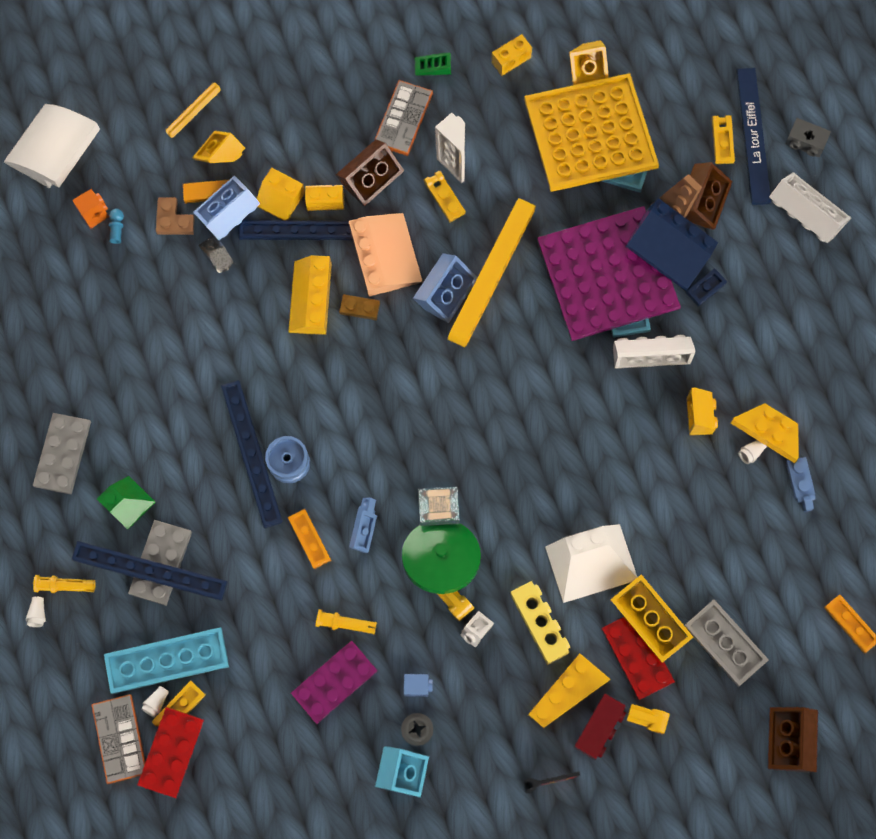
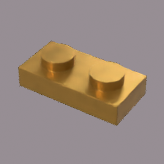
[339,294,380,320]

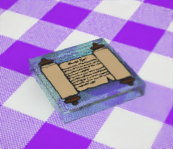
[419,487,460,526]

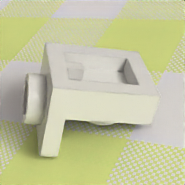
[461,611,494,647]

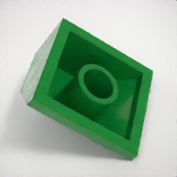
[97,476,156,530]

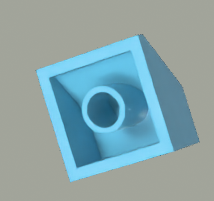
[375,746,429,797]

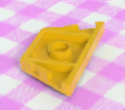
[731,403,799,463]

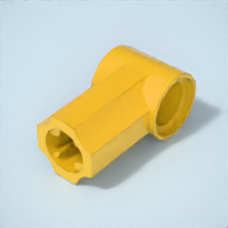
[437,591,474,622]
[626,704,670,734]

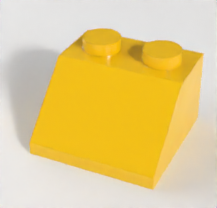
[257,167,305,221]
[686,388,718,435]

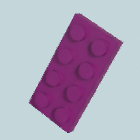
[291,640,378,724]

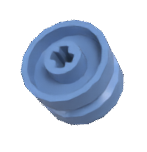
[265,436,310,483]

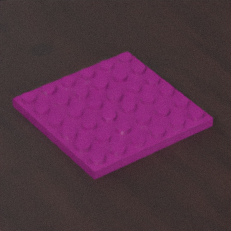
[537,206,681,341]

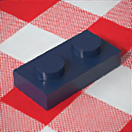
[686,268,727,307]

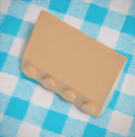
[349,213,423,297]

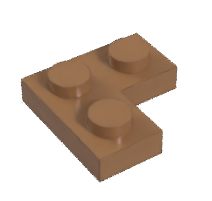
[156,197,195,235]

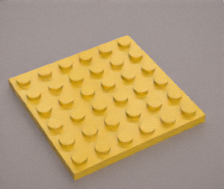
[524,73,659,192]

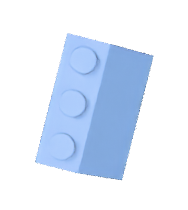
[193,176,260,240]

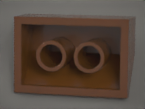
[336,139,404,206]
[686,162,733,230]
[768,707,818,772]

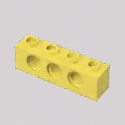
[510,581,570,665]

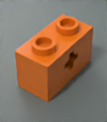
[72,189,109,229]

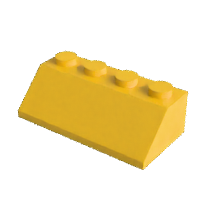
[289,255,332,335]
[610,574,693,663]

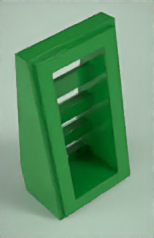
[415,53,451,75]

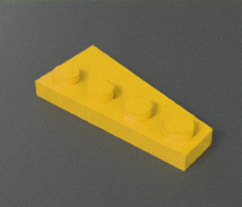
[528,653,611,728]

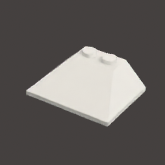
[545,524,637,603]

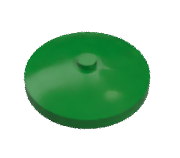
[402,519,481,594]

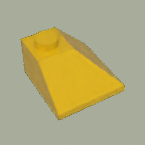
[569,40,609,85]
[192,131,245,163]

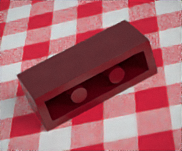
[574,694,627,760]

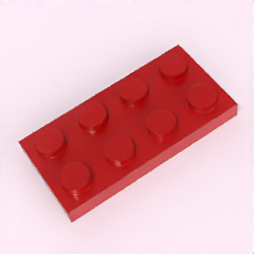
[601,617,675,700]
[137,707,204,798]

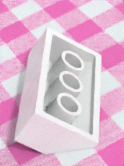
[435,113,465,183]
[769,172,851,243]
[613,335,695,368]

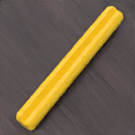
[165,83,221,138]

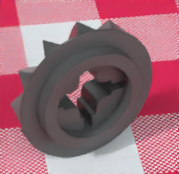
[401,713,433,746]

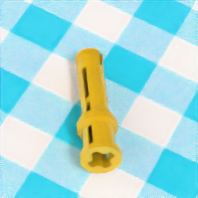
[33,575,96,593]
[316,609,377,635]

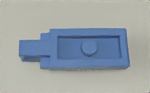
[786,457,815,512]
[349,497,377,553]

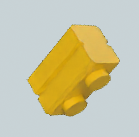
[305,185,344,211]

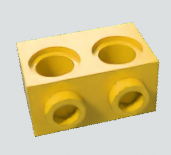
[492,34,532,76]

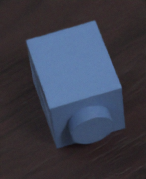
[404,674,433,697]

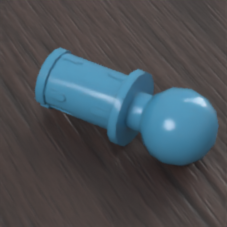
[108,208,124,244]

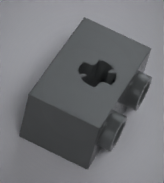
[785,118,831,157]

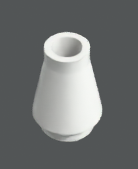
[738,440,768,464]
[25,597,46,627]
[141,686,169,718]

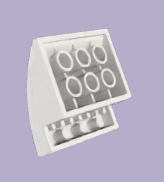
[4,104,100,188]

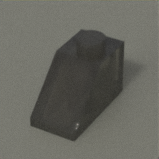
[198,235,234,273]

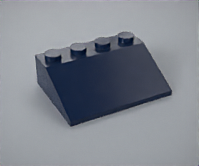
[625,198,718,291]

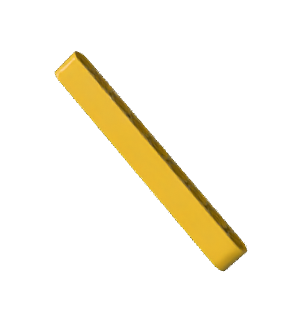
[447,198,536,348]

